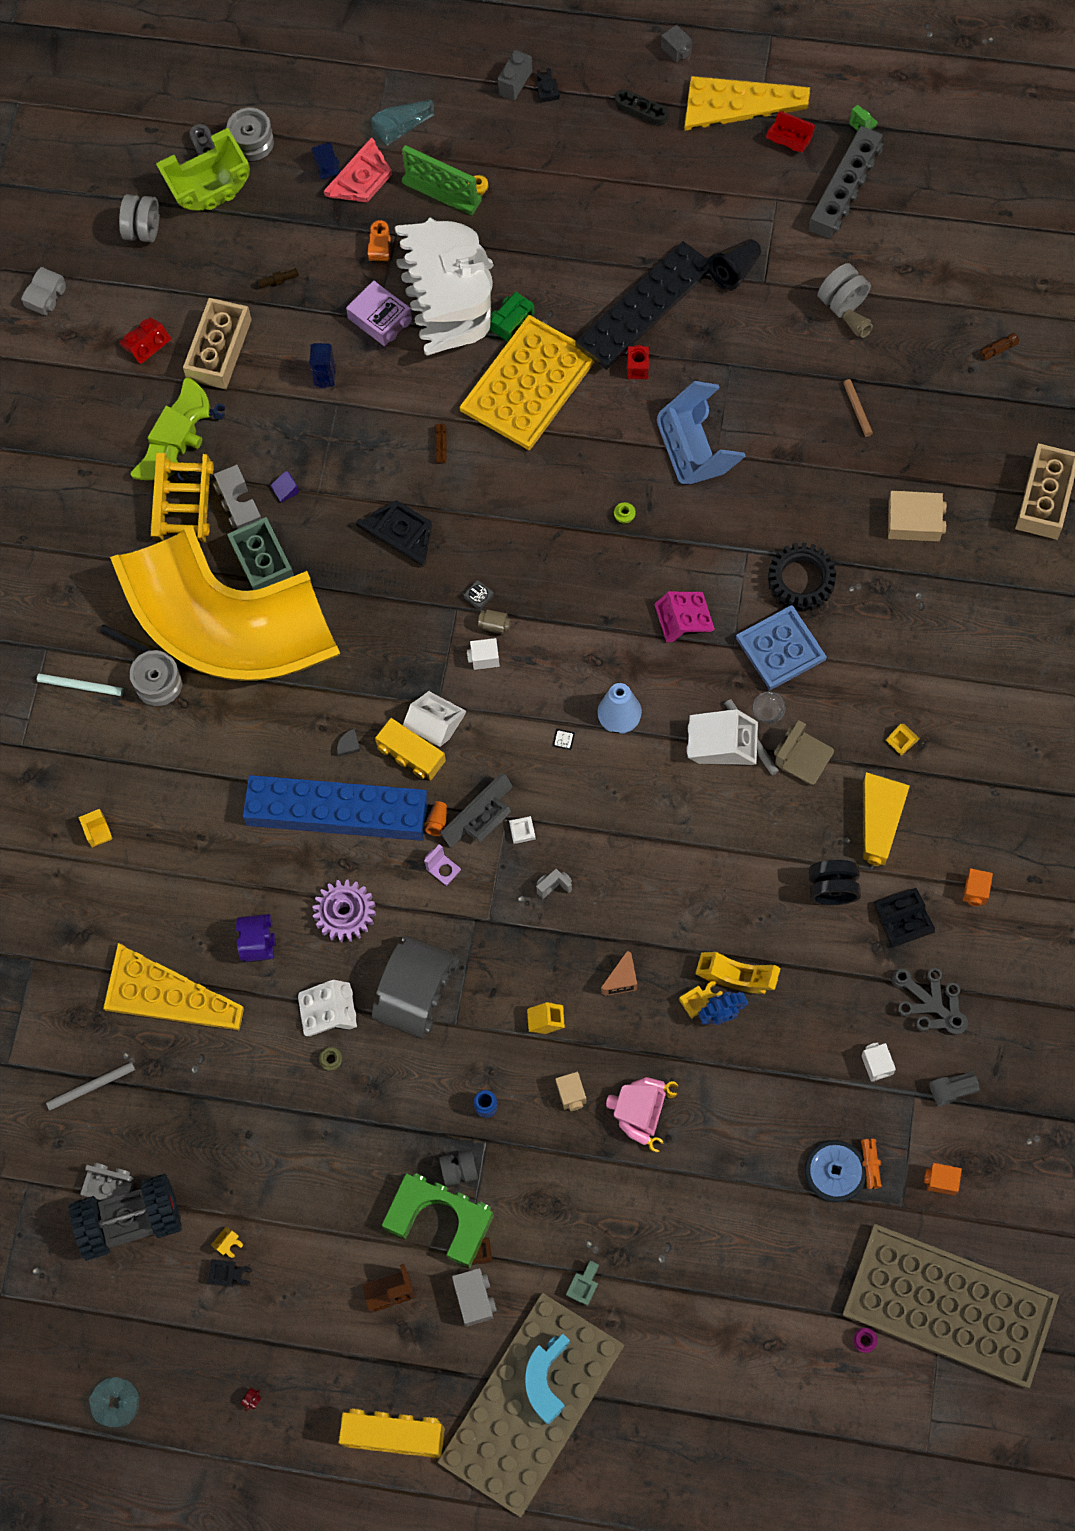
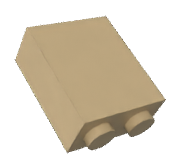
[888,491,947,542]

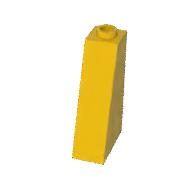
[863,772,910,866]

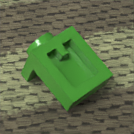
[850,105,878,131]

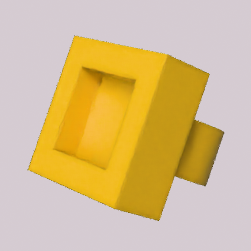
[211,1227,243,1258]

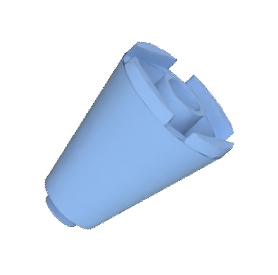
[598,683,642,734]

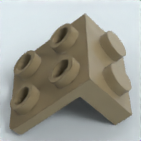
[774,720,834,785]

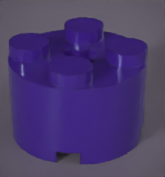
[236,914,276,962]

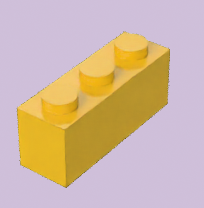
[375,718,446,781]

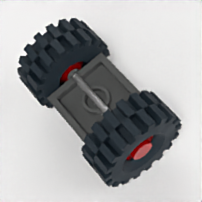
[69,1174,182,1261]

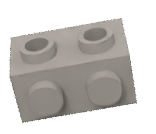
[452,1268,497,1327]

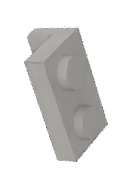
[80,1163,135,1201]

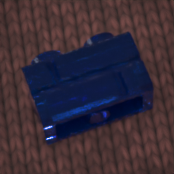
[309,343,336,388]

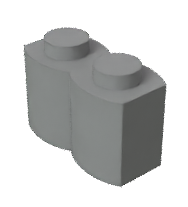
[21,267,66,316]

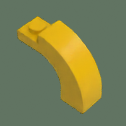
[695,952,781,994]

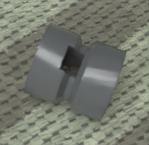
[439,1150,478,1187]

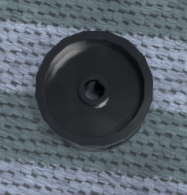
[809,860,861,905]

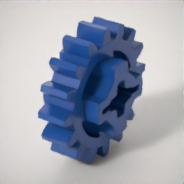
[698,992,748,1025]

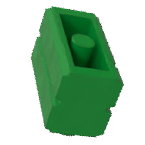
[490,292,535,342]

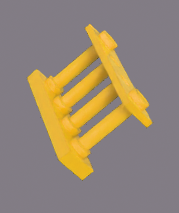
[151,453,214,543]

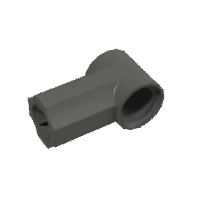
[929,1071,980,1107]

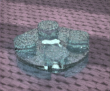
[89,1377,140,1428]

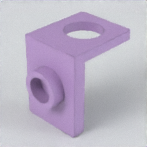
[424,844,461,886]

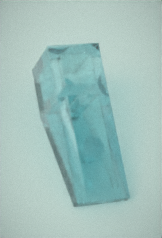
[371,100,435,146]

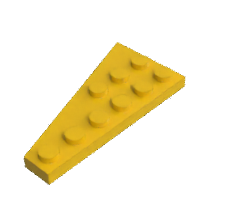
[685,76,810,131]
[103,943,244,1031]

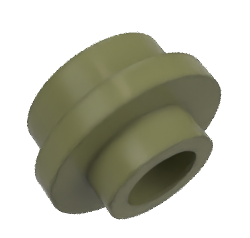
[319,1047,342,1071]

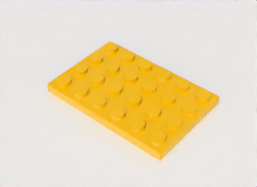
[460,315,595,451]

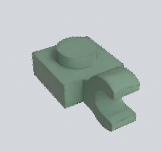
[566,1260,599,1306]

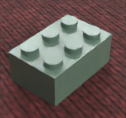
[227,517,294,590]

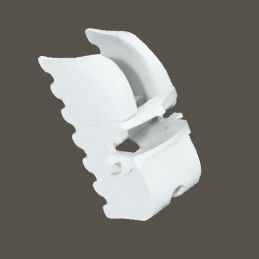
[395,221,493,355]

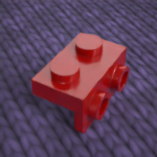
[766,111,815,153]
[119,317,171,364]

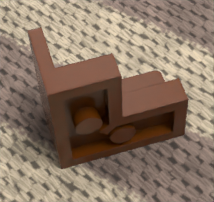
[362,1264,416,1313]

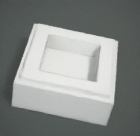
[509,816,536,844]

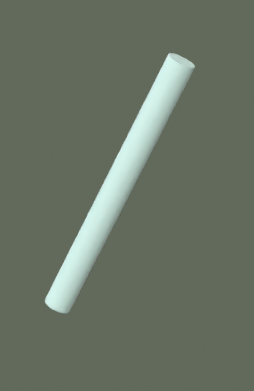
[37,674,124,696]

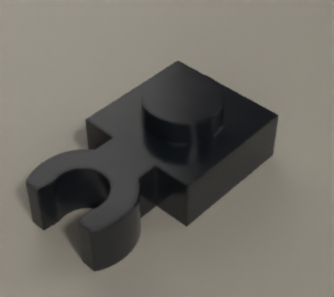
[536,68,560,103]
[208,1259,252,1287]

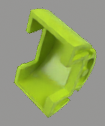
[156,128,250,210]

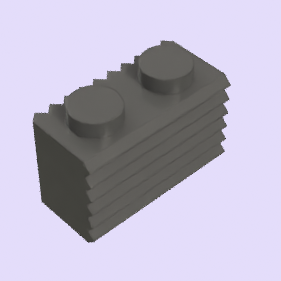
[498,50,533,100]

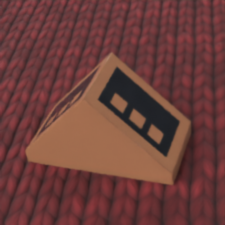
[601,951,637,996]

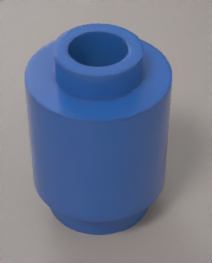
[473,1090,498,1118]

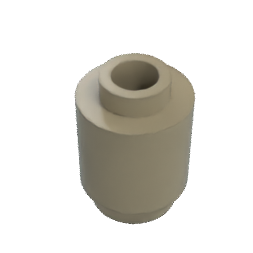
[478,609,511,635]

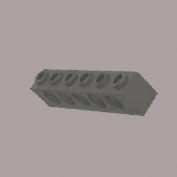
[809,126,884,239]

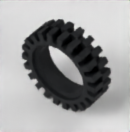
[768,542,836,612]

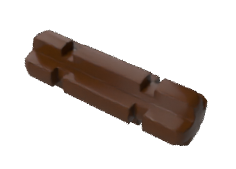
[980,333,1019,360]
[435,424,447,464]

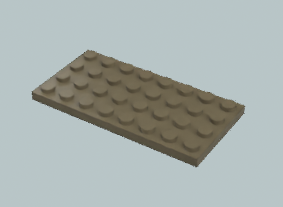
[842,1224,1059,1389]
[438,1293,625,1518]

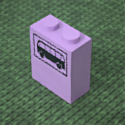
[346,281,412,346]

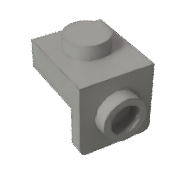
[536,869,572,899]

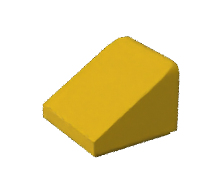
[886,724,920,755]

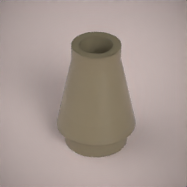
[842,309,873,338]

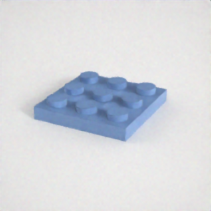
[736,605,827,690]

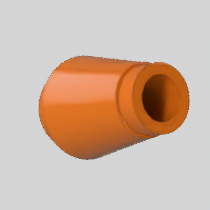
[424,801,447,836]

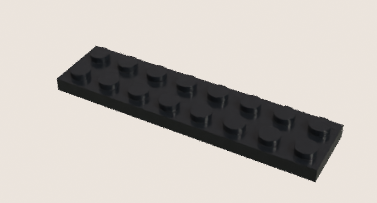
[575,241,710,370]

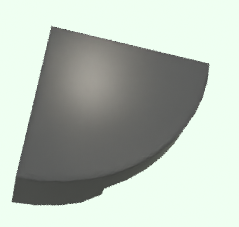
[337,729,360,757]

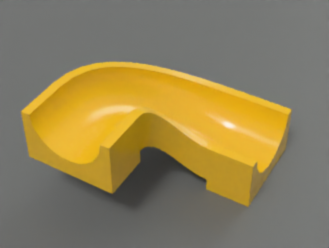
[110,526,340,681]

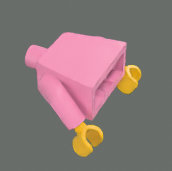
[606,1077,678,1153]

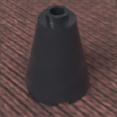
[707,239,761,291]

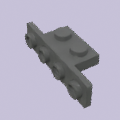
[440,773,513,847]

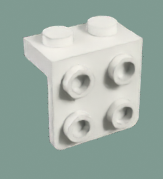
[298,980,357,1036]

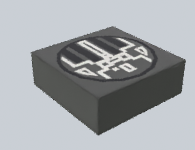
[463,580,494,610]

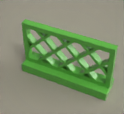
[402,145,482,216]

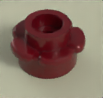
[240,1387,262,1411]

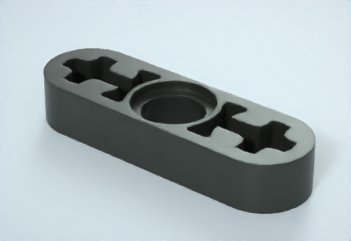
[615,89,668,126]

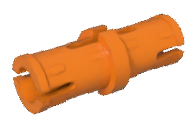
[861,1139,882,1189]

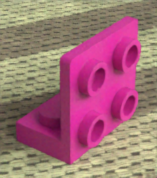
[654,591,715,642]

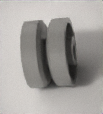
[226,107,274,161]
[119,194,159,243]
[818,263,871,317]
[130,650,183,706]

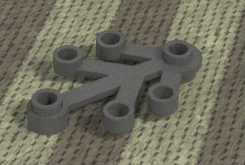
[892,968,968,1035]

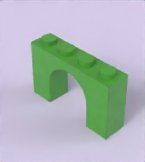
[382,1173,494,1268]

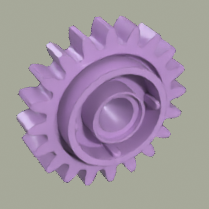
[313,879,376,942]

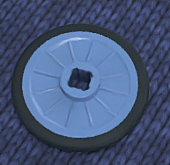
[805,1140,866,1202]

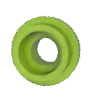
[614,502,635,524]

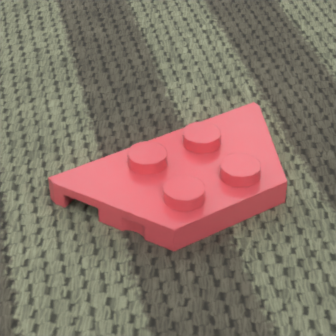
[324,138,392,203]

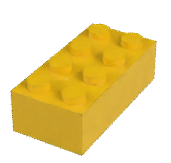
[339,1409,445,1458]

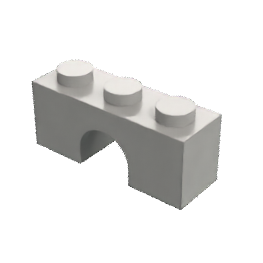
[213,465,261,530]

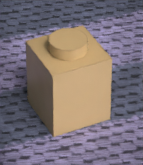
[555,1072,586,1111]

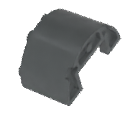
[372,935,460,1039]

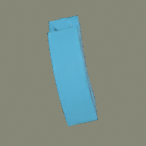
[525,1334,570,1426]

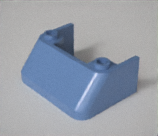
[657,381,746,484]

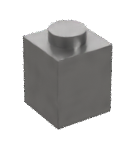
[661,25,692,63]

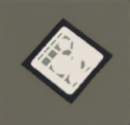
[552,729,575,750]

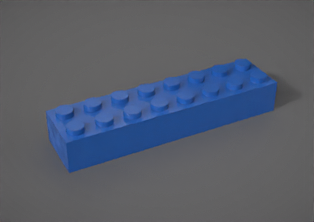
[243,775,428,841]

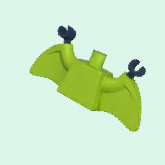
[131,378,225,483]

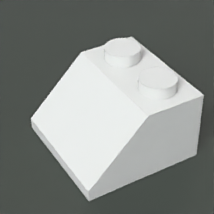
[403,691,466,747]

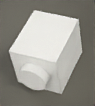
[467,638,500,670]
[862,1042,896,1082]

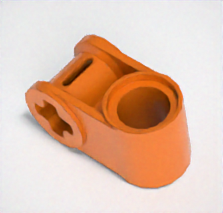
[368,220,391,261]

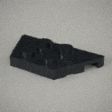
[356,500,432,567]

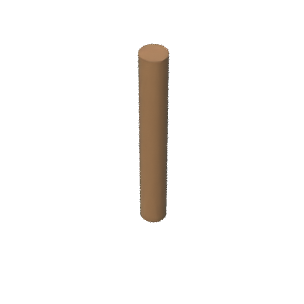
[843,379,873,437]

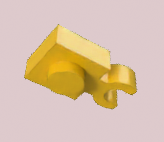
[679,981,723,1019]

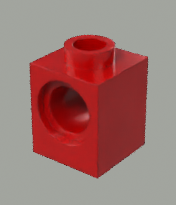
[627,345,649,379]

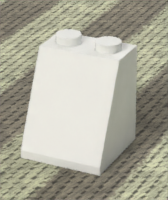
[687,709,758,765]

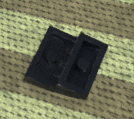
[874,888,935,948]

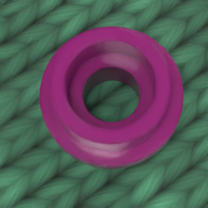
[853,1328,877,1353]

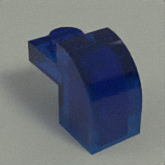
[311,142,340,180]

